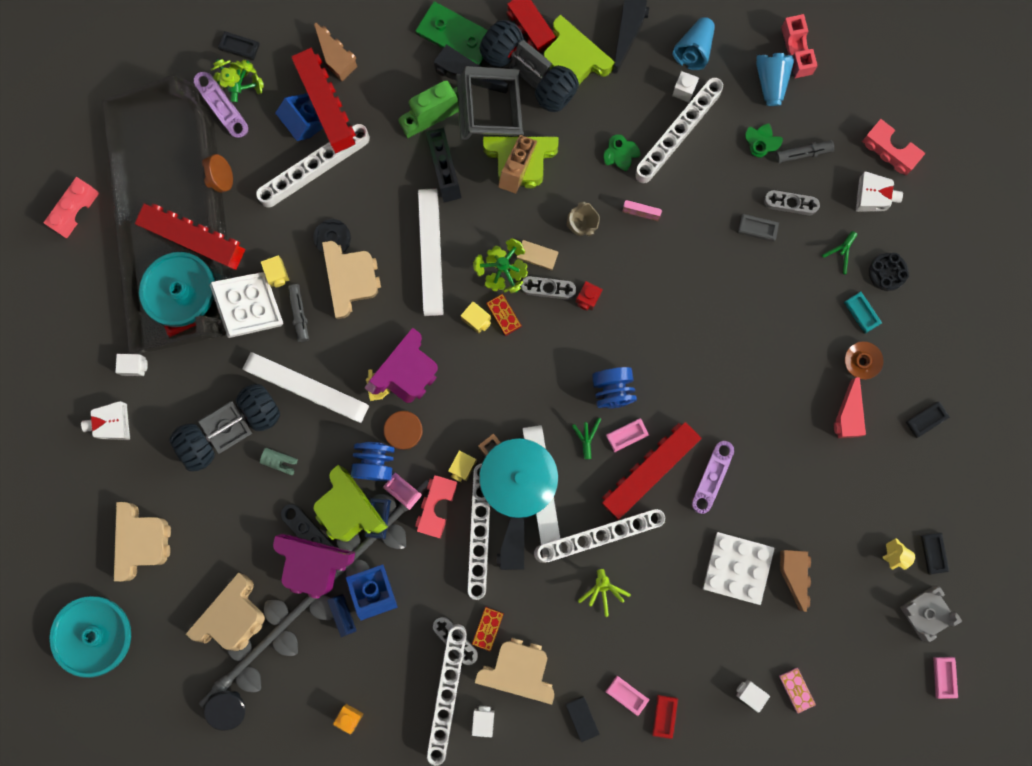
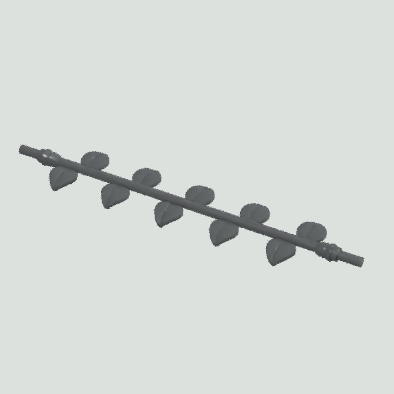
[199,480,429,708]

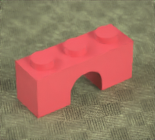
[781,14,818,78]
[862,119,926,176]
[44,177,99,239]
[415,475,458,539]

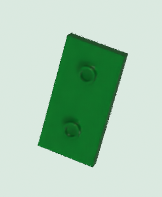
[416,1,488,66]

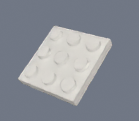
[210,272,284,338]
[702,532,774,605]

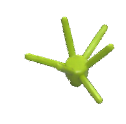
[578,569,631,617]

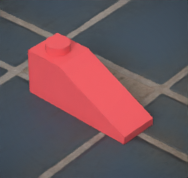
[834,377,866,439]

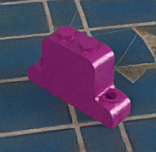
[365,328,438,403]
[273,534,355,598]

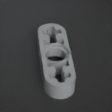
[764,190,820,216]
[521,276,576,300]
[433,617,478,665]

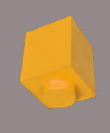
[333,704,363,735]

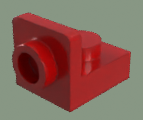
[576,281,603,311]

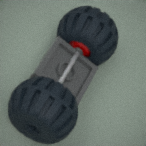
[479,20,579,112]
[169,384,280,472]

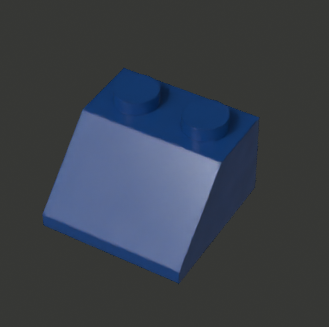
[275,93,323,141]
[346,565,398,621]

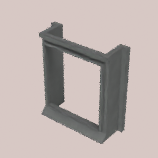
[456,66,524,140]

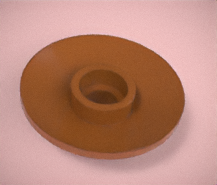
[845,342,884,380]

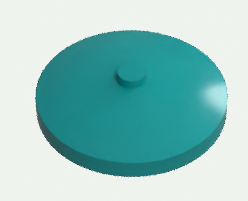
[139,252,215,327]
[479,439,558,518]
[50,596,131,677]

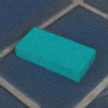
[844,292,882,334]

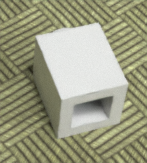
[672,71,699,102]
[115,354,148,376]
[736,680,770,713]
[472,706,494,737]

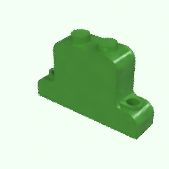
[398,81,459,139]

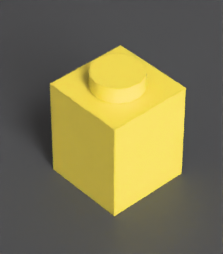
[261,255,290,287]
[461,302,491,333]
[449,450,477,482]

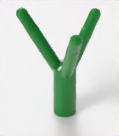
[822,231,857,275]
[572,418,601,459]

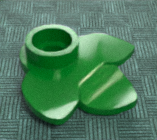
[746,123,783,158]
[603,135,640,171]

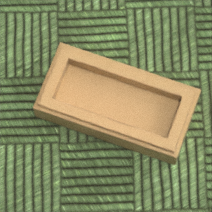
[517,240,558,270]

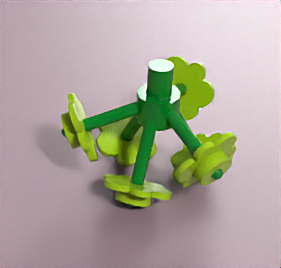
[210,59,263,103]
[473,238,528,293]

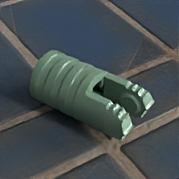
[260,448,298,475]

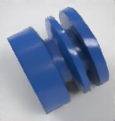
[592,367,637,409]
[351,442,395,481]

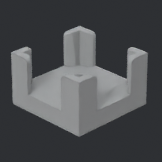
[900,586,962,642]

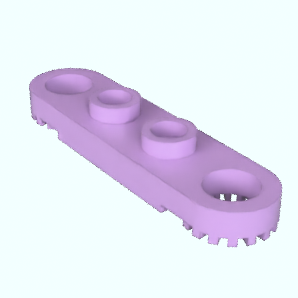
[194,72,248,138]
[692,441,734,514]

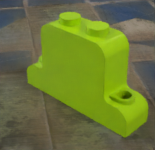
[544,15,615,84]
[483,137,558,188]
[314,465,388,542]

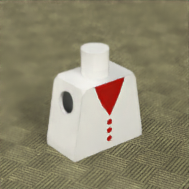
[856,172,903,212]
[81,401,130,440]

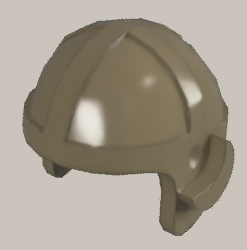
[566,202,600,237]

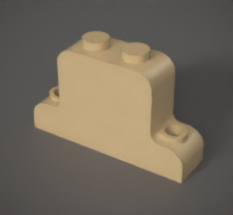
[322,241,381,319]
[114,502,171,581]
[186,573,265,651]
[475,638,554,704]

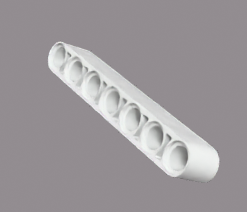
[635,78,723,183]
[257,124,370,207]
[418,189,443,316]
[242,352,369,423]
[523,425,563,559]
[468,464,490,600]
[534,509,665,563]
[427,624,466,765]

